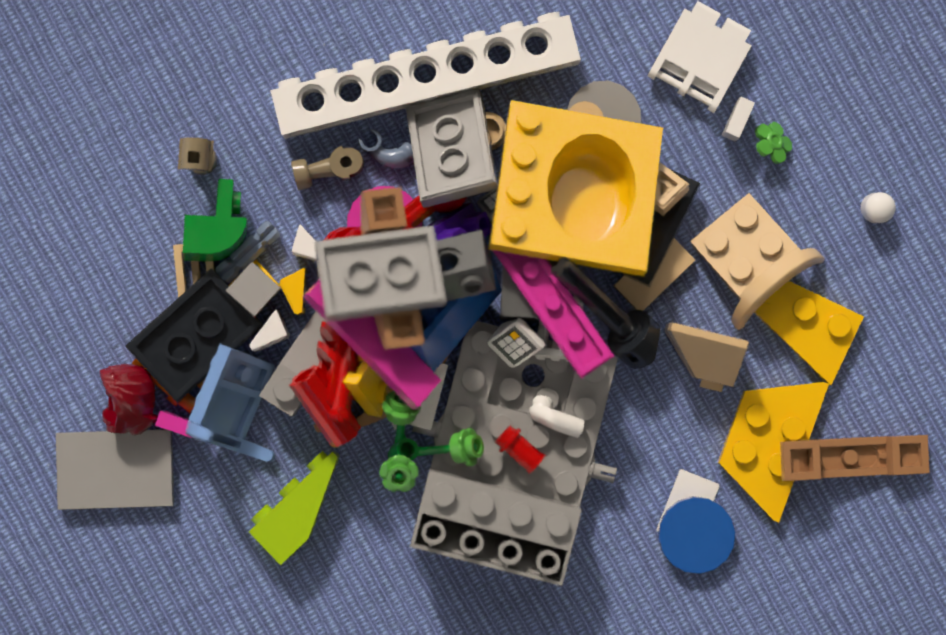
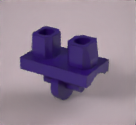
[428,203,492,241]

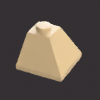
[664,322,749,392]

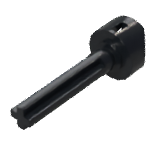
[551,257,660,369]

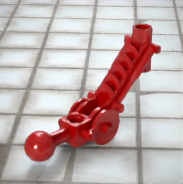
[289,195,467,448]

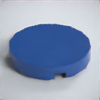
[658,496,735,574]

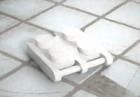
[647,1,752,113]

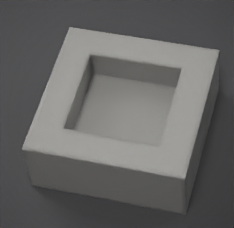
[226,262,281,318]

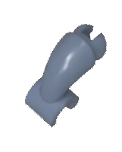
[359,129,414,169]

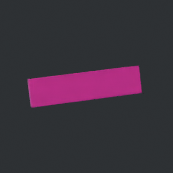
[492,250,614,379]
[303,279,441,410]

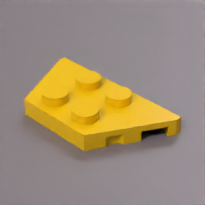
[718,382,829,522]

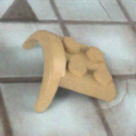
[690,193,825,330]

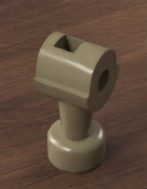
[178,137,217,175]
[291,146,364,191]

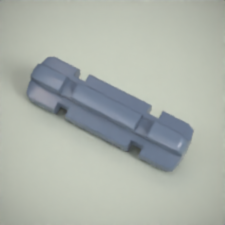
[215,221,280,284]

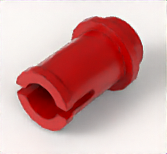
[495,425,546,474]

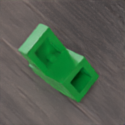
[183,179,248,262]

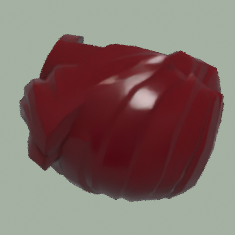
[99,363,158,436]

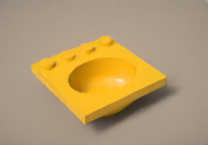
[489,100,663,276]

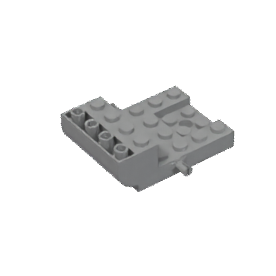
[410,321,618,586]

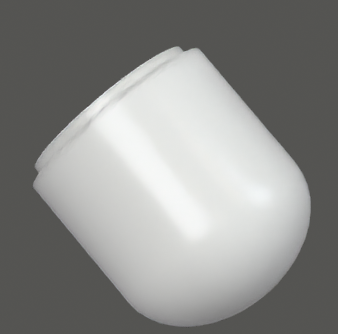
[861,192,896,223]

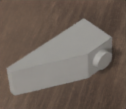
[259,311,326,417]

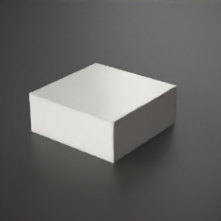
[721,97,755,142]

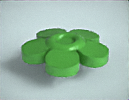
[754,122,792,164]

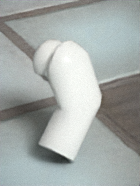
[529,395,584,438]

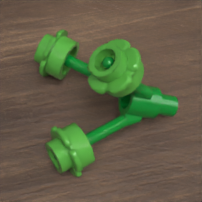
[380,391,484,492]

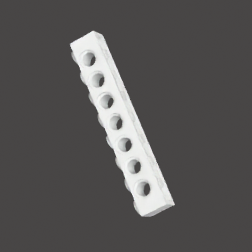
[270,12,581,139]

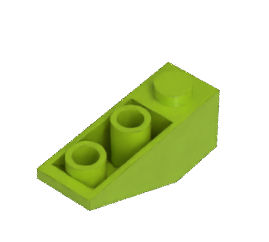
[249,450,340,565]

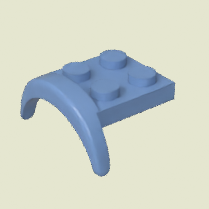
[185,344,275,462]

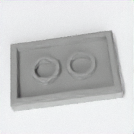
[406,88,498,208]
[314,226,446,322]
[56,429,174,510]

